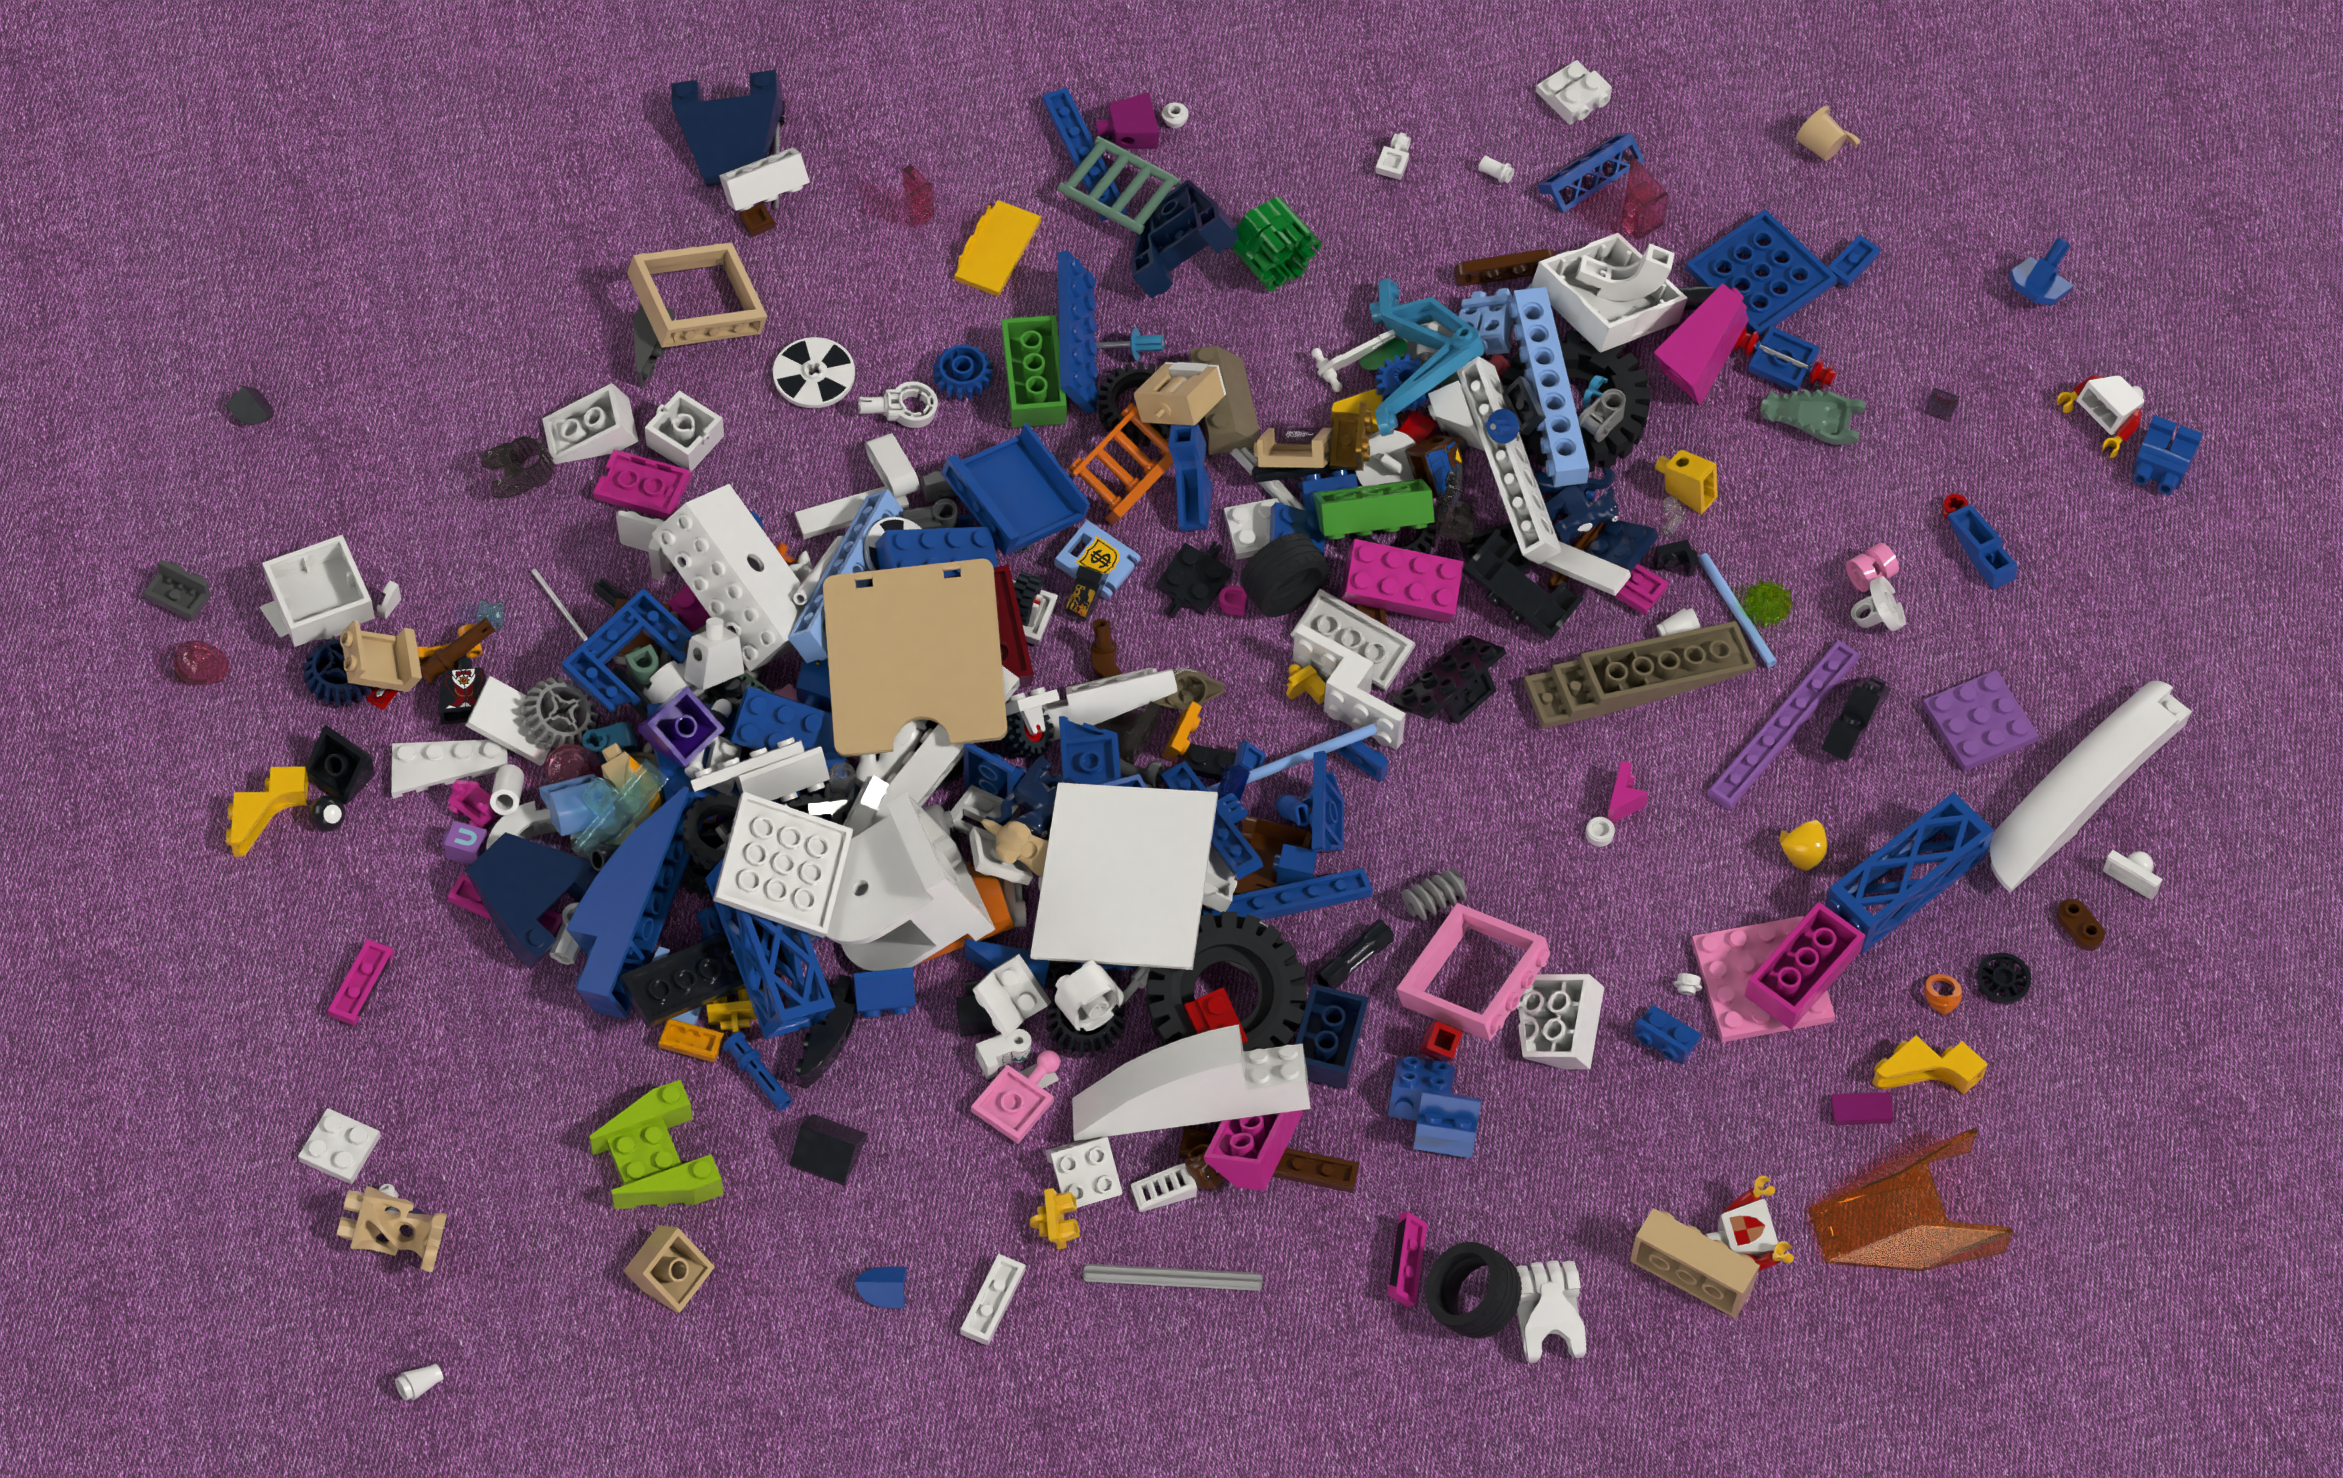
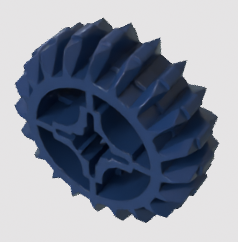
[303,635,376,708]

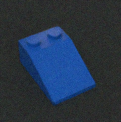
[963,743,1027,806]

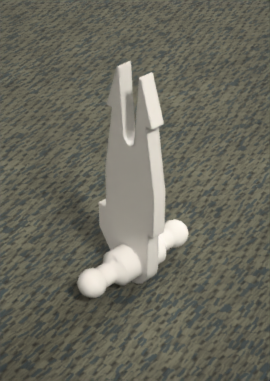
[1311,329,1396,392]

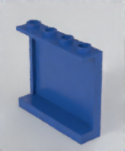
[941,423,1090,556]

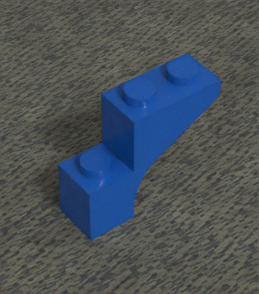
[1168,423,1213,532]

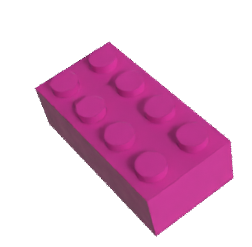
[1340,539,1464,623]
[1745,902,1865,1030]

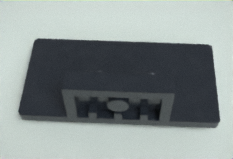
[1392,635,1506,725]

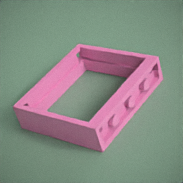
[1396,903,1550,1042]

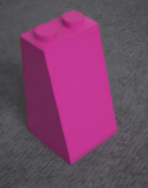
[1654,283,1749,405]

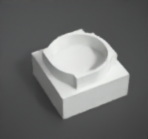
[262,535,375,647]

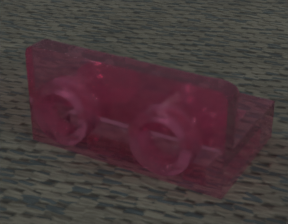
[902,164,934,228]

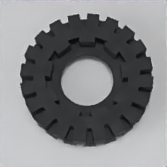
[1502,331,1651,472]
[1145,911,1307,1052]

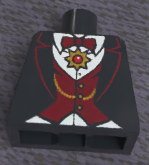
[438,657,487,725]

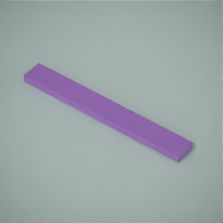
[1707,640,1861,811]

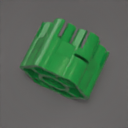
[1231,197,1322,292]

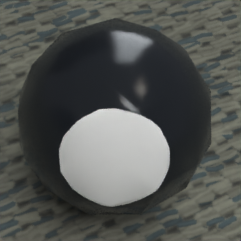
[309,796,346,832]

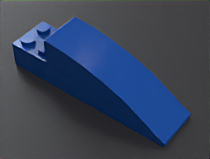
[566,786,705,1020]

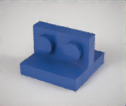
[1413,1089,1481,1158]

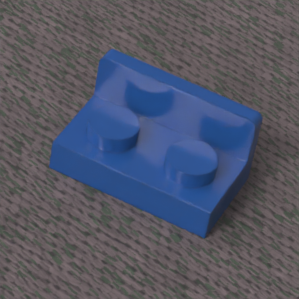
[1633,1004,1702,1065]

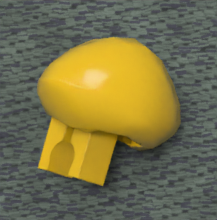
[1779,820,1827,871]

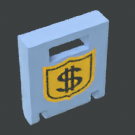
[1054,520,1141,600]

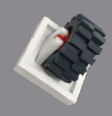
[1013,571,1058,646]
[1002,687,1060,758]

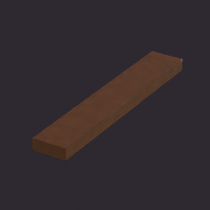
[1178,1127,1359,1193]

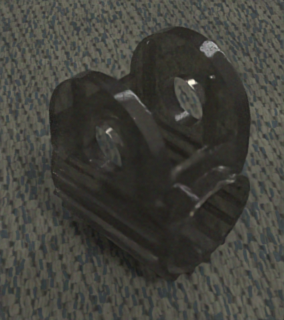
[480,435,556,499]

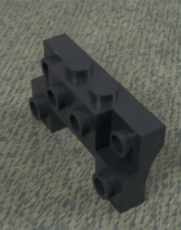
[1462,529,1584,641]

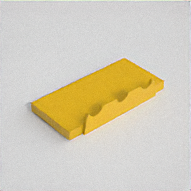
[954,200,1041,297]

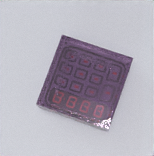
[1924,388,1960,423]

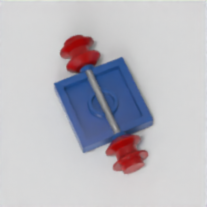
[1734,326,1837,391]

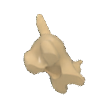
[982,819,1049,876]

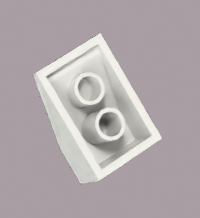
[542,383,638,464]

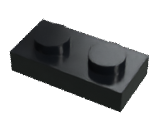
[1502,376,1546,436]
[1184,743,1240,781]

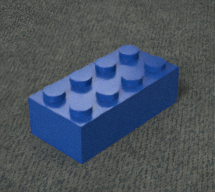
[875,527,998,578]
[728,684,847,777]

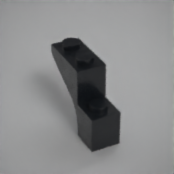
[1821,676,1892,762]

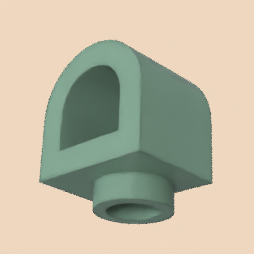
[625,644,659,684]

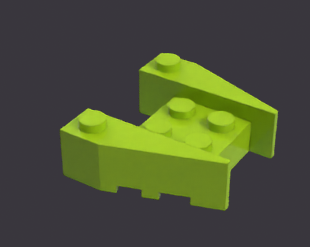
[589,1079,724,1209]

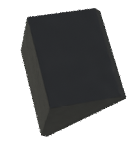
[305,725,375,804]
[790,1114,868,1186]

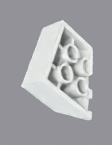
[1517,974,1604,1069]

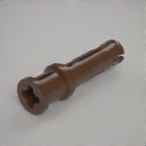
[420,617,496,686]

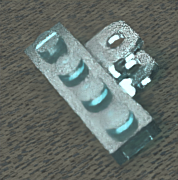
[571,759,669,861]

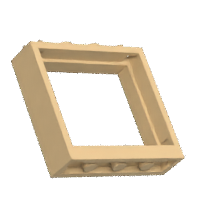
[627,243,767,348]

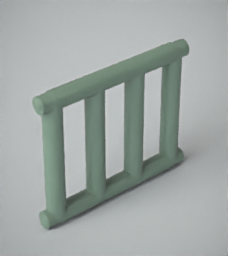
[1057,136,1181,235]

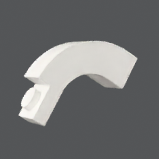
[1576,243,1675,301]
[486,801,558,850]

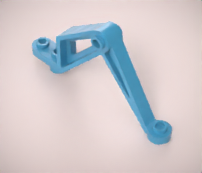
[1370,278,1485,437]

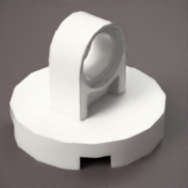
[1851,576,1906,631]

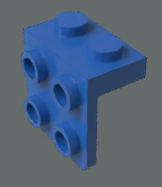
[1388,1056,1455,1121]

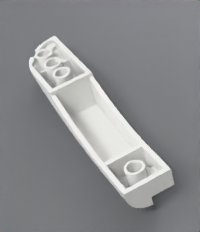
[1988,681,2192,892]

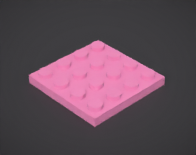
[1691,916,1835,1043]

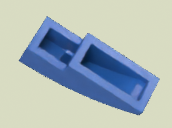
[1948,504,2018,590]

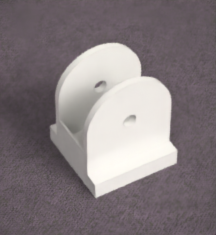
[826,792,995,972]

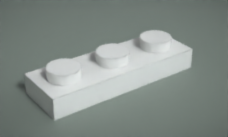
[960,1254,1026,1346]

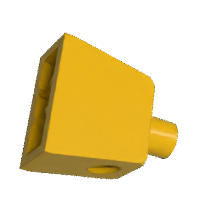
[1655,450,1718,515]

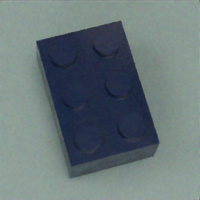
[1295,984,1369,1089]

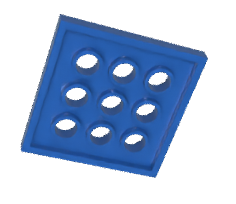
[1685,209,1838,338]

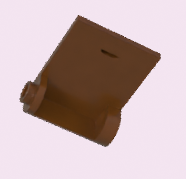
[1233,815,1312,895]

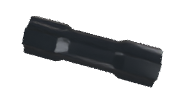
[1315,919,1394,989]

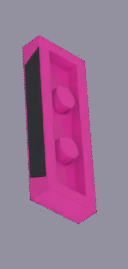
[328,939,394,1026]
[1387,1212,1428,1307]

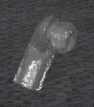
[1661,496,1685,538]

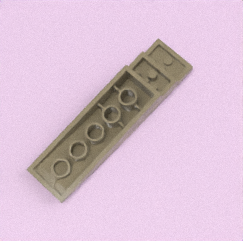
[1523,621,1756,729]

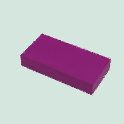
[1830,1092,1894,1125]

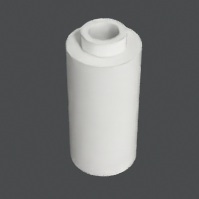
[490,764,524,815]

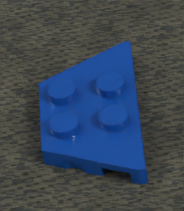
[1059,716,1121,785]
[1309,751,1344,852]

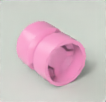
[1846,542,1899,592]

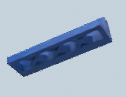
[1537,133,1645,213]

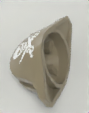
[1152,667,1224,710]

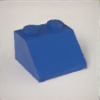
[853,967,916,1019]

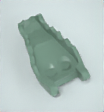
[1760,389,1866,445]

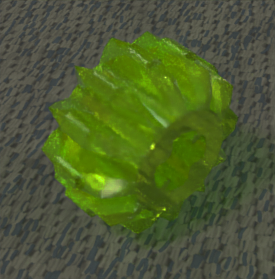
[1744,578,1793,627]

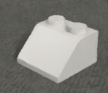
[1428,381,1485,451]

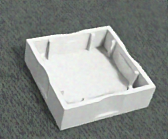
[1531,233,1688,353]

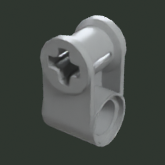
[1578,389,1626,442]

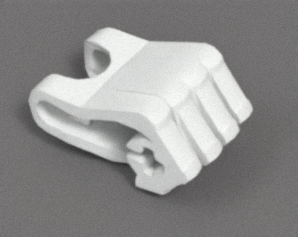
[1516,1261,1586,1363]

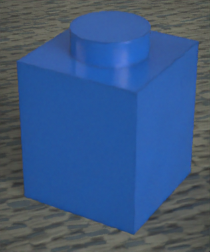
[1272,844,1318,885]

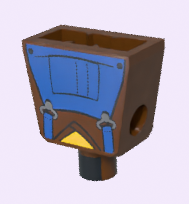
[1405,435,1468,499]

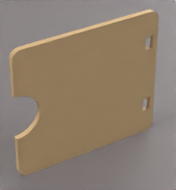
[823,559,1008,757]

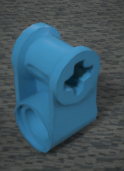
[582,722,639,766]

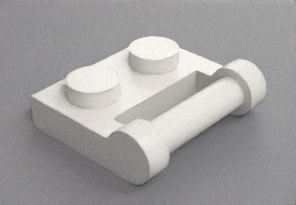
[685,735,743,795]
[950,785,1020,836]

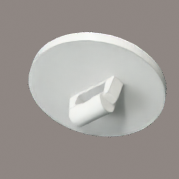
[1355,430,1416,486]

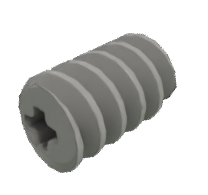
[1402,866,1467,921]

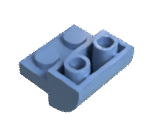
[539,773,616,836]

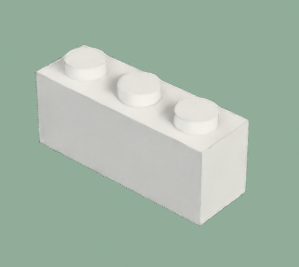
[719,147,810,211]

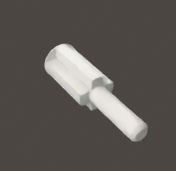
[1121,966,1151,1006]

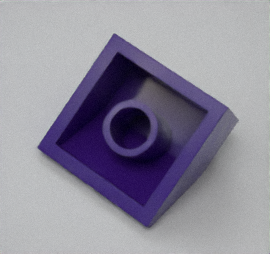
[636,686,725,768]

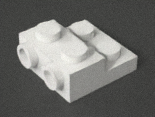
[1536,60,1612,125]

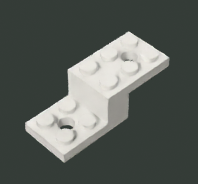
[1292,624,1406,750]

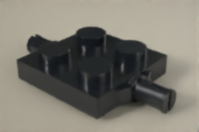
[1156,541,1233,618]

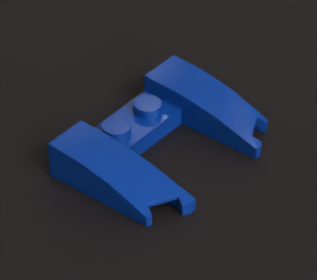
[561,588,694,713]

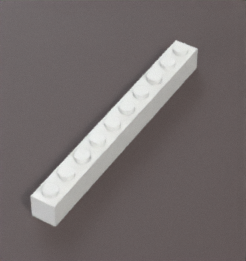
[797,775,888,942]

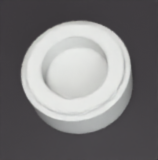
[1585,817,1615,847]

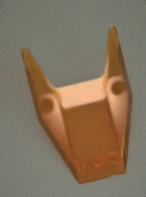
[1808,1127,2013,1271]

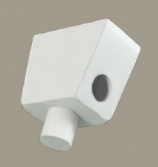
[684,617,744,690]

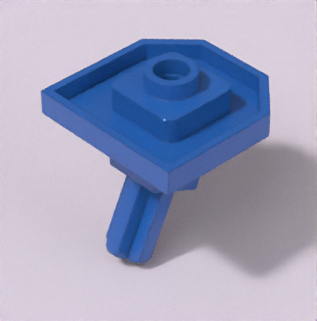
[2008,237,2074,305]

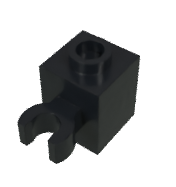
[956,979,995,1037]

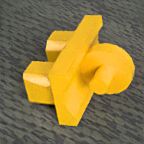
[707,989,758,1034]
[1029,1188,1080,1250]

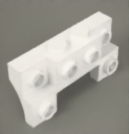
[1202,845,1237,912]

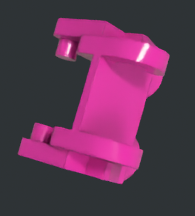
[448,780,498,829]

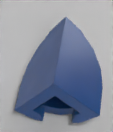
[855,1266,907,1309]

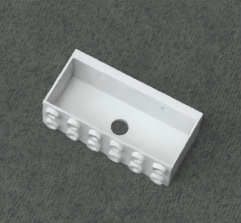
[651,484,810,672]

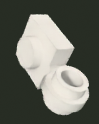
[1376,132,1411,180]

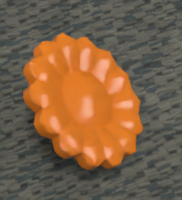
[776,542,797,564]

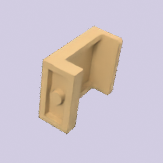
[1254,428,1333,468]
[340,621,422,692]

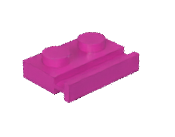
[1612,564,1669,616]

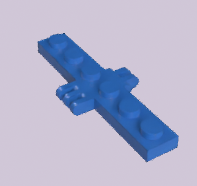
[1160,761,1263,880]

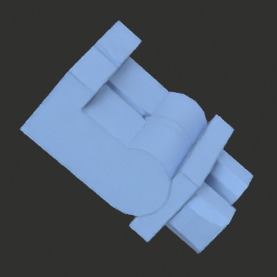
[1453,288,1515,356]

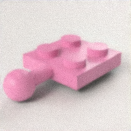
[971,1050,1060,1144]

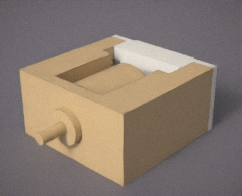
[1133,362,1226,426]

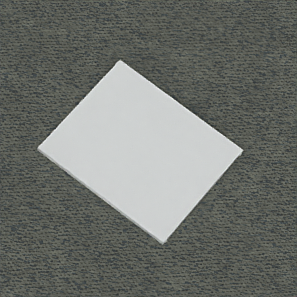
[1030,783,1218,970]

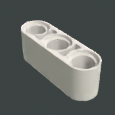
[865,433,920,498]

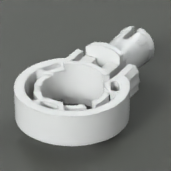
[858,381,938,428]

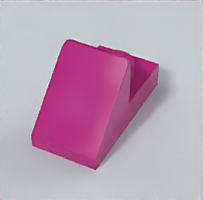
[1607,760,1648,823]

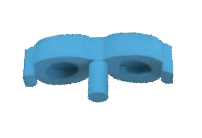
[1582,375,1608,409]

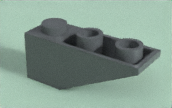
[633,304,675,388]

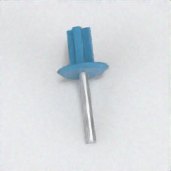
[1095,327,1165,361]

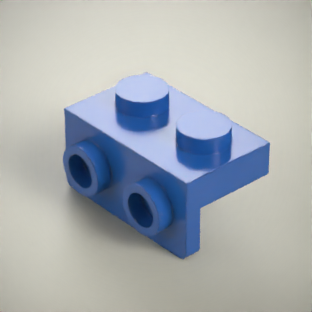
[1297,470,1358,513]

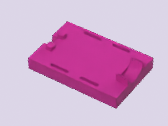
[593,449,692,519]

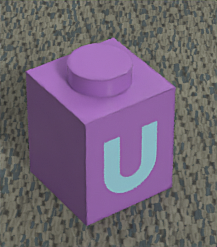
[442,821,488,865]

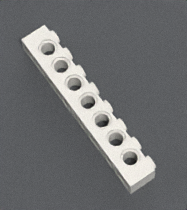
[1457,356,1562,564]

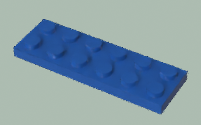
[1057,250,1099,415]

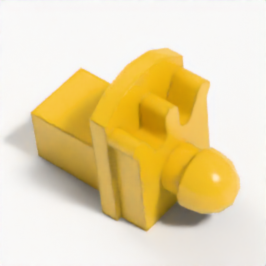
[1286,663,1326,705]

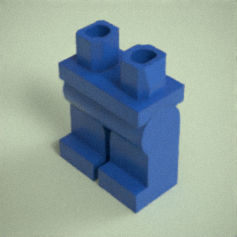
[2132,415,2203,496]

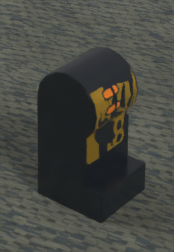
[1065,565,1109,622]

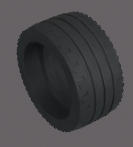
[1240,533,1330,618]
[1425,1242,1522,1339]

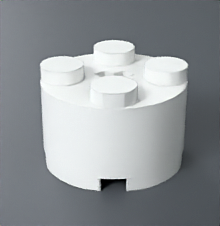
[643,660,709,704]
[1055,960,1124,1031]

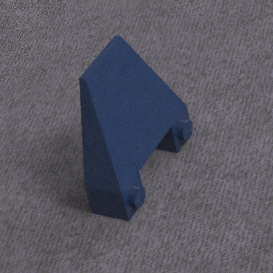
[671,70,783,186]
[1130,179,1239,299]
[465,832,600,970]

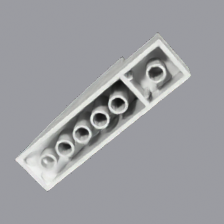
[1072,1024,1311,1141]

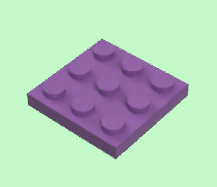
[1922,670,2039,772]

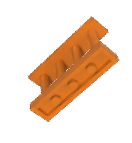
[1068,402,1174,526]

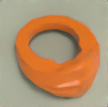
[1924,974,1962,1015]

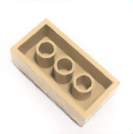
[1630,1208,1760,1318]

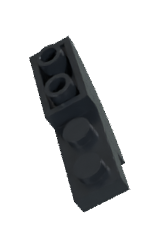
[796,974,856,1089]

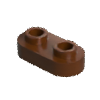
[2056,899,2105,951]

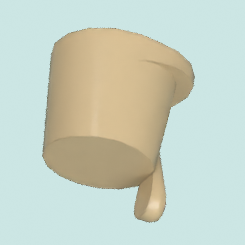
[1796,106,1860,161]

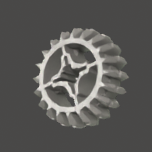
[520,676,598,752]

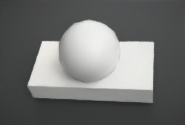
[2103,850,2163,900]

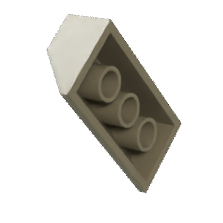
[1189,345,1261,455]

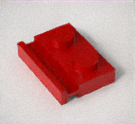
[1184,987,1248,1044]

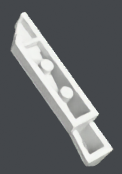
[1042,668,1177,742]

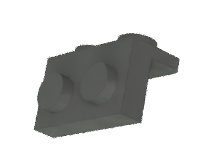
[143,559,211,621]

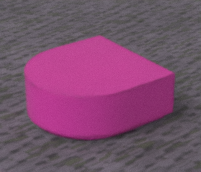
[1219,586,1248,617]

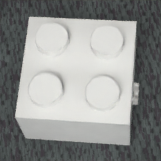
[645,391,724,472]

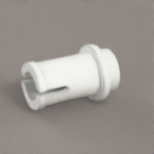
[1479,155,1514,183]

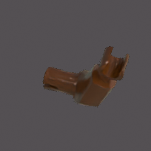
[1091,618,1123,679]

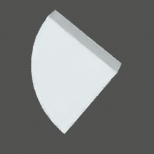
[377,580,401,620]

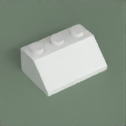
[734,746,830,802]

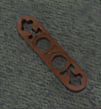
[1454,249,1556,286]

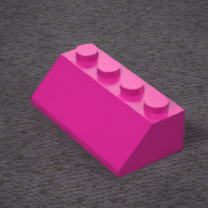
[1204,1110,1303,1191]

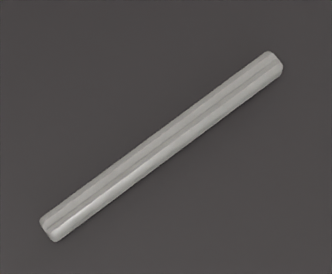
[1083,1264,1263,1291]

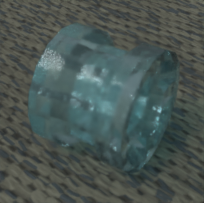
[477,599,505,630]

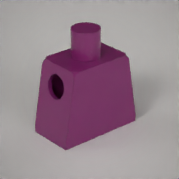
[1095,92,1159,149]

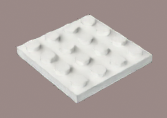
[713,792,853,938]

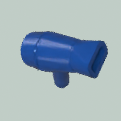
[1275,794,1313,826]

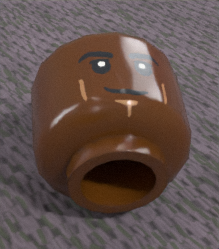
[1185,1144,1225,1190]

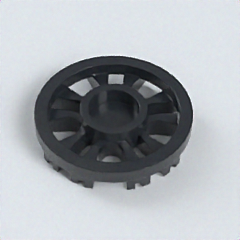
[1976,952,2031,1005]

